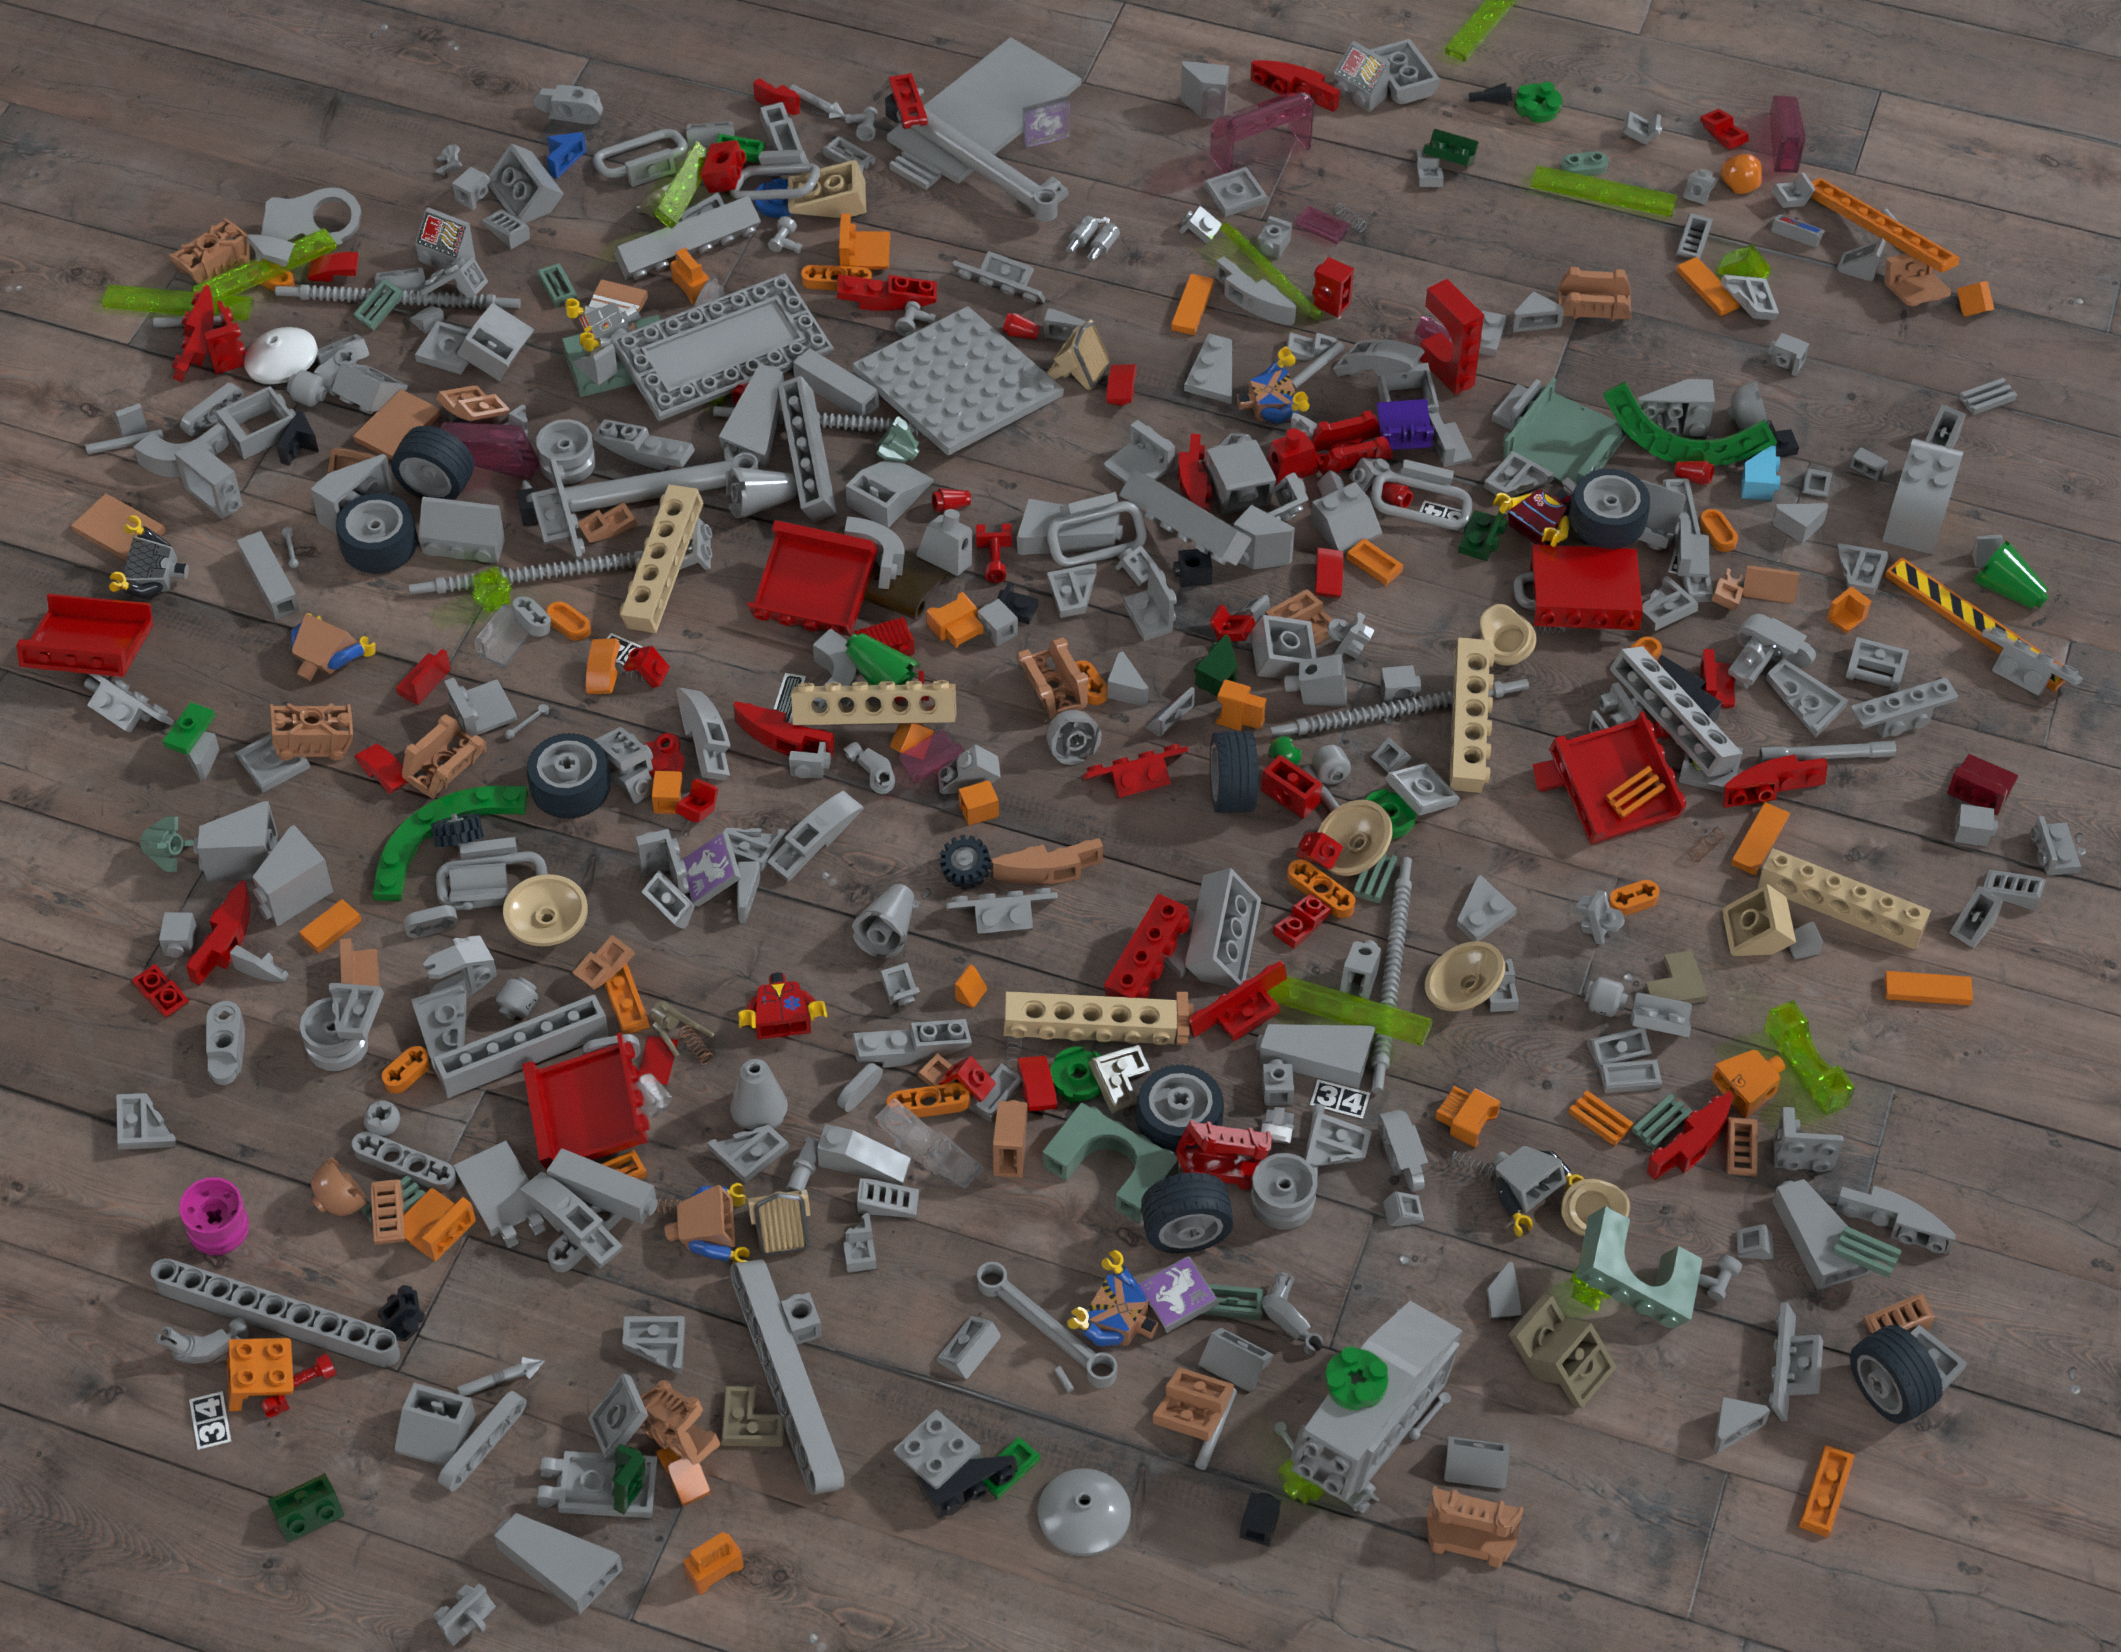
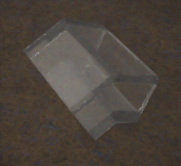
[637,1073,672,1118]

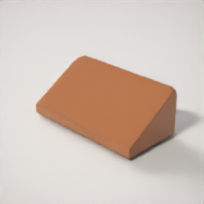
[1742,565,1800,604]

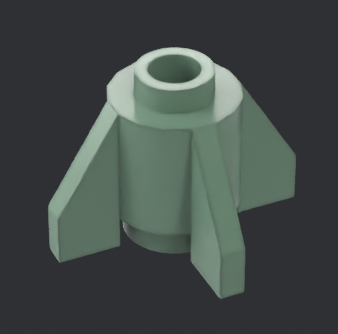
[874,416,920,463]
[140,816,194,872]

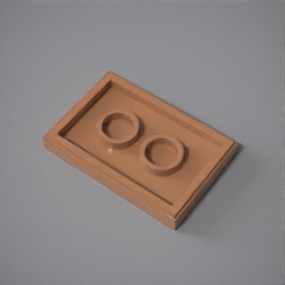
[353,389,441,461]
[71,493,166,561]

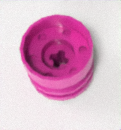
[179,1177,250,1255]

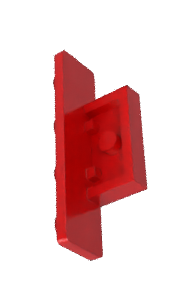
[1081,743,1189,799]
[1188,960,1287,1042]

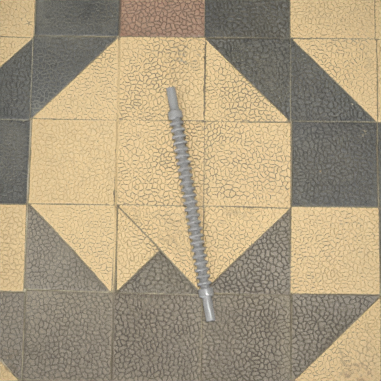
[275,285,521,309]
[713,406,925,436]
[409,551,643,595]
[1270,679,1529,738]
[1372,857,1412,1094]

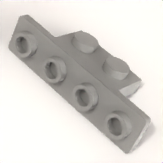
[952,251,1045,304]
[531,458,585,562]
[1981,627,2083,696]
[87,674,174,733]
[1851,678,1958,738]
[946,888,1058,934]
[1769,1302,1823,1422]

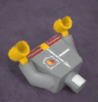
[565,298,641,352]

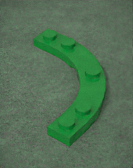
[1603,381,1777,466]
[373,786,528,901]

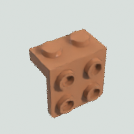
[1884,253,1951,306]

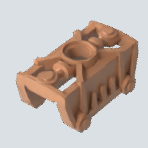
[169,218,250,290]
[1558,267,1631,321]
[1016,637,1089,720]
[269,703,353,761]
[402,714,487,799]
[640,1380,720,1465]
[1426,1486,1524,1567]

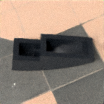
[1658,655,1722,722]

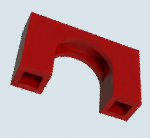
[1419,279,1484,395]

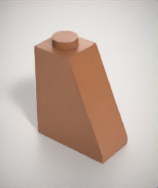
[993,1100,1027,1178]

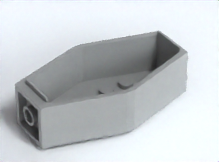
[1290,1301,1463,1502]

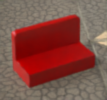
[396,649,451,705]
[1700,649,1735,708]

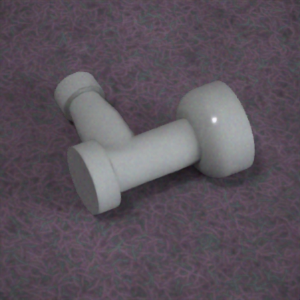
[845,107,878,141]
[768,216,802,254]
[895,301,936,337]
[1698,1255,1742,1301]

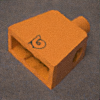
[1711,1050,1785,1119]

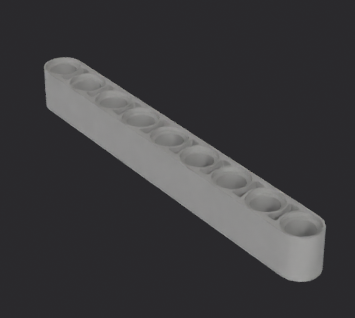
[150,1258,400,1368]
[730,1259,844,1495]

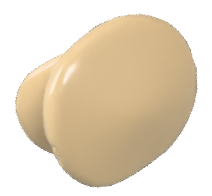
[1480,604,1536,666]
[1561,1179,1630,1237]

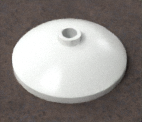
[244,327,318,384]

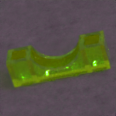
[1764,1000,1855,1116]

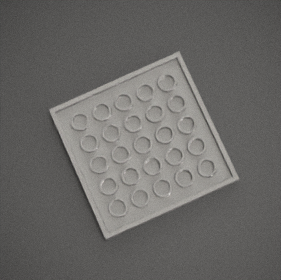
[852,306,1064,456]

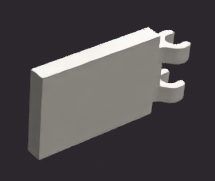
[453,1141,546,1248]
[537,1451,657,1518]

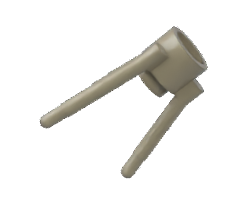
[650,1000,715,1057]

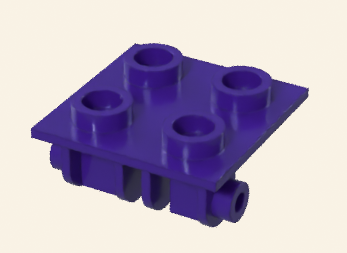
[1377,399,1434,450]

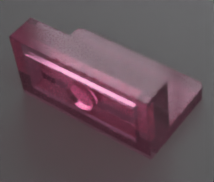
[899,729,964,784]

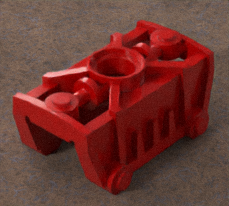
[1311,411,1393,476]
[1176,1120,1272,1190]

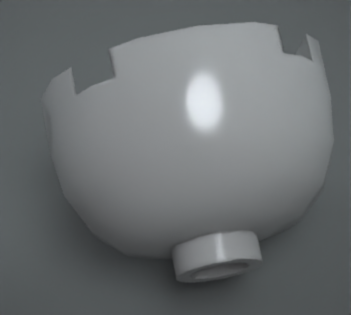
[1727,381,1768,430]
[1046,710,1102,765]

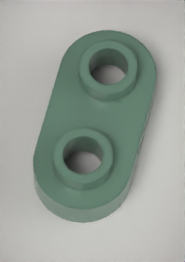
[1560,151,1609,178]

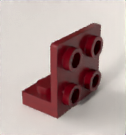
[1947,754,2018,816]

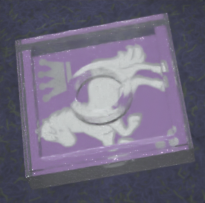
[1023,96,1070,148]

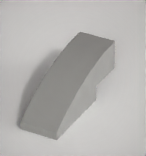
[759,102,802,151]

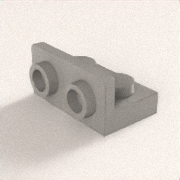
[679,517,712,570]
[594,727,653,772]
[2031,816,2081,876]
[1630,992,1692,1037]

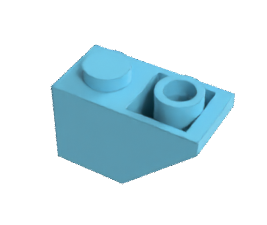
[1741,446,1780,501]

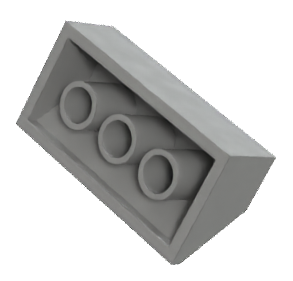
[1185,868,1261,989]

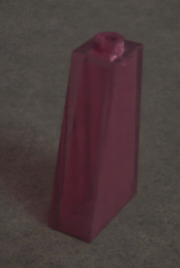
[1770,95,1806,173]
[440,422,539,480]

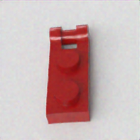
[889,73,928,129]

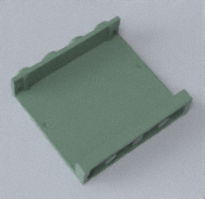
[1502,377,1628,485]

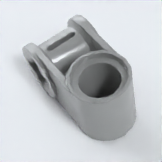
[313,348,358,396]

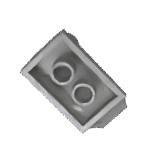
[1370,39,1440,104]

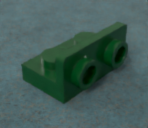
[1422,129,1479,166]
[1458,510,1508,562]
[612,1444,646,1515]
[267,1473,344,1542]

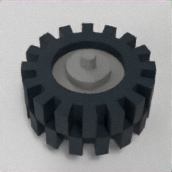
[431,814,484,847]
[940,835,991,889]

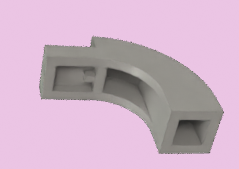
[133,423,229,478]
[844,516,905,589]
[813,629,858,708]

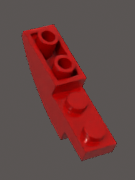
[1250,60,1340,113]
[837,274,937,311]
[171,284,214,383]
[1178,433,1212,513]
[733,701,835,758]
[1722,754,1828,808]
[186,880,251,986]
[1647,1091,1733,1180]

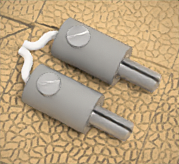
[1066,215,1120,262]

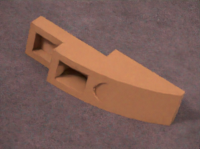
[991,838,1103,885]

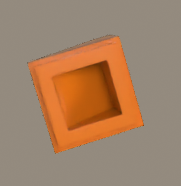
[955,964,987,1008]

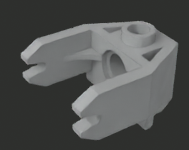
[423,935,497,998]

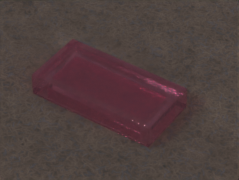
[1296,206,1350,245]

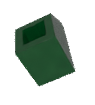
[1194,635,1237,697]

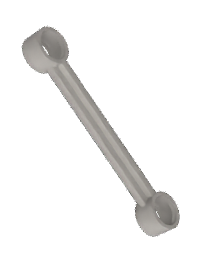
[977,1262,1117,1388]

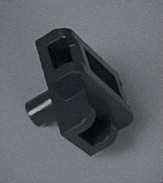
[377,1285,425,1342]

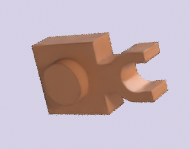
[1711,569,1744,611]
[1175,992,1194,1045]

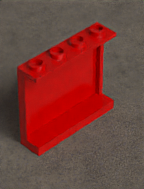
[747,520,878,637]
[1530,545,1643,630]
[16,594,154,677]
[1549,711,1686,845]
[522,1032,650,1171]

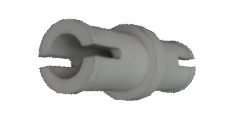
[785,1137,819,1192]

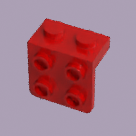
[204,300,246,375]

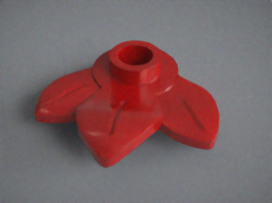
[643,733,685,779]

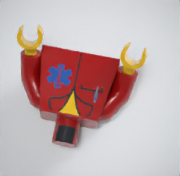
[738,972,828,1040]

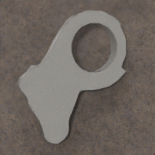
[261,187,362,245]

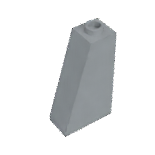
[719,363,784,467]
[1017,499,1123,555]
[1256,1024,1375,1089]
[1773,1179,1877,1290]
[494,1513,623,1615]

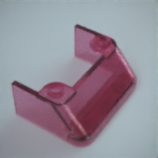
[1210,93,1314,174]

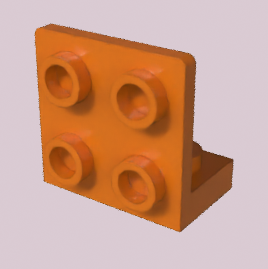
[839,214,890,270]
[392,1188,476,1262]
[226,1338,294,1411]

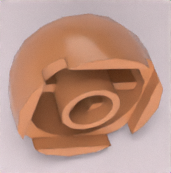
[311,1157,369,1217]

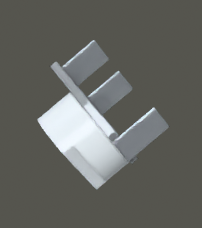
[1261,1107,1294,1144]

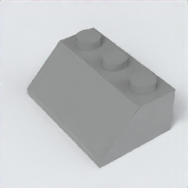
[488,144,564,223]
[419,497,505,563]

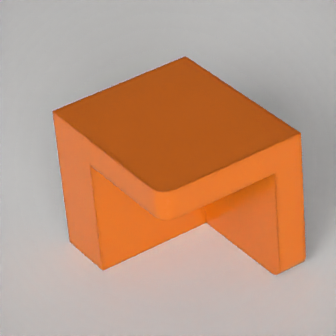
[1957,281,1994,317]
[1827,586,1872,633]
[890,723,935,760]
[652,771,682,814]
[959,781,999,826]

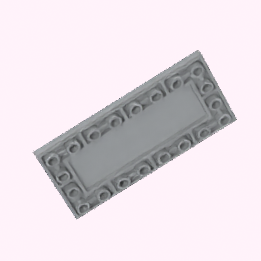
[887,37,1081,184]
[611,273,834,421]

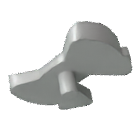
[435,144,462,176]

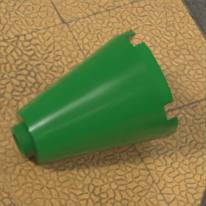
[1973,540,2050,609]
[845,633,920,685]

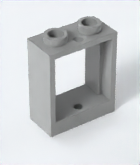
[1377,363,1439,414]
[216,386,296,459]
[174,440,243,519]

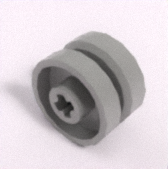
[536,419,595,485]
[299,997,369,1071]
[1251,1153,1318,1230]

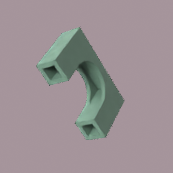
[562,315,660,397]
[1042,1103,1179,1224]
[1576,1206,1703,1329]

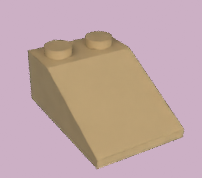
[788,160,866,218]

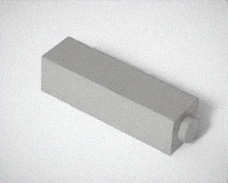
[793,348,879,419]
[237,531,300,620]
[547,1148,658,1224]

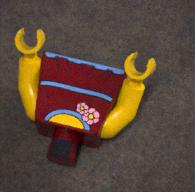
[1493,489,1570,547]

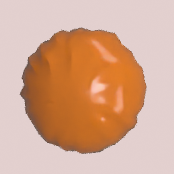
[1721,154,1762,194]

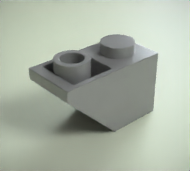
[937,744,1001,794]

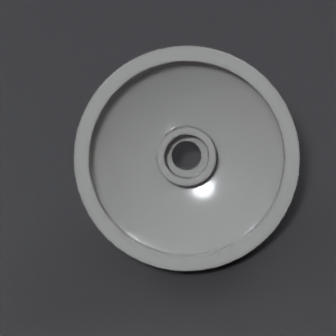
[1038,1468,1131,1556]

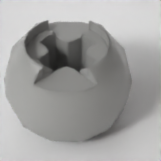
[363,1100,400,1137]

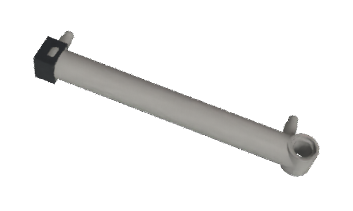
[885,88,1061,222]
[517,447,759,526]

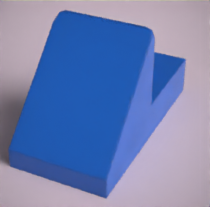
[547,132,587,179]

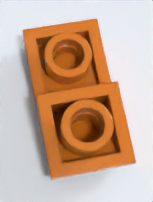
[586,638,620,694]

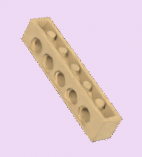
[620,485,704,633]
[1449,637,1494,793]
[791,680,957,725]
[1758,848,1931,950]
[1004,991,1177,1045]

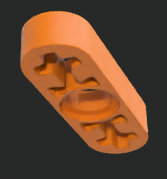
[801,265,872,290]
[1287,859,1355,918]
[886,1083,972,1120]

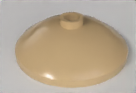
[1318,800,1392,876]
[503,874,588,946]
[1425,941,1505,1011]

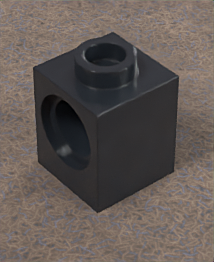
[1173,549,1213,587]
[1240,1492,1281,1547]

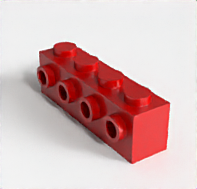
[1104,893,1191,999]

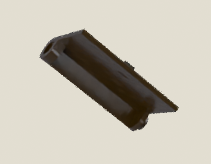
[835,526,950,620]

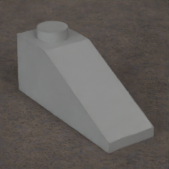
[817,1124,911,1185]

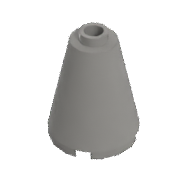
[726,467,798,518]
[852,884,915,958]
[730,1059,788,1130]

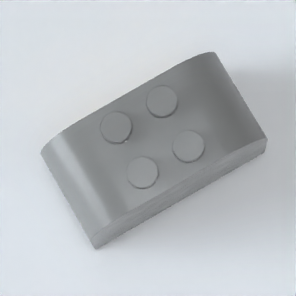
[1882,438,1964,555]

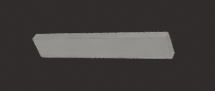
[1662,478,1713,602]

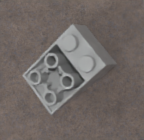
[457,303,534,381]
[1638,379,1715,437]
[846,460,934,528]

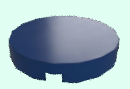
[754,178,793,218]

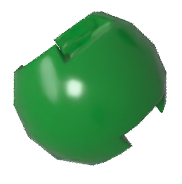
[1268,736,1302,765]

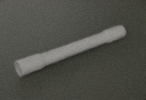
[1759,741,1896,763]

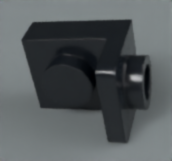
[997,582,1038,624]

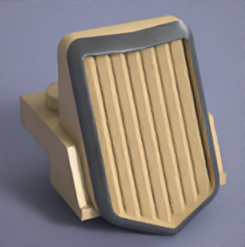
[1046,319,1110,390]
[748,1190,811,1256]

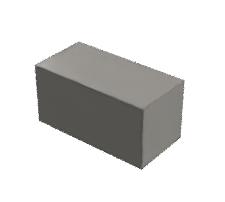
[1850,447,1889,482]

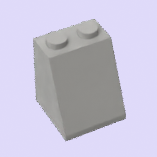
[1204,440,1276,515]
[193,801,278,881]
[253,825,333,927]

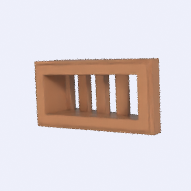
[1725,1117,1758,1177]
[371,1179,405,1245]
[1863,1294,1935,1334]

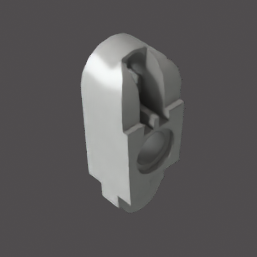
[533,85,603,125]
[1735,614,1816,668]
[206,1001,245,1085]
[1377,1110,1428,1192]

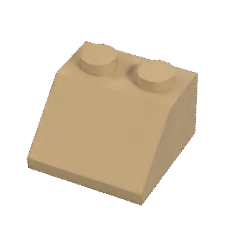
[1722,884,1796,956]

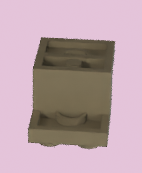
[1508,1294,1617,1409]

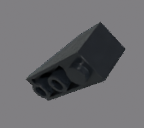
[917,1455,1018,1519]

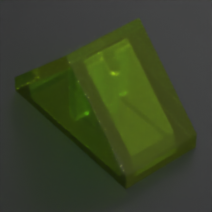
[1717,244,1772,279]

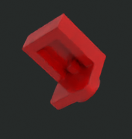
[1209,605,1256,641]
[623,646,670,688]
[675,778,718,823]
[1296,832,1343,869]

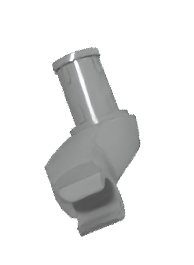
[843,742,895,794]
[1262,1272,1323,1356]
[156,1318,249,1364]

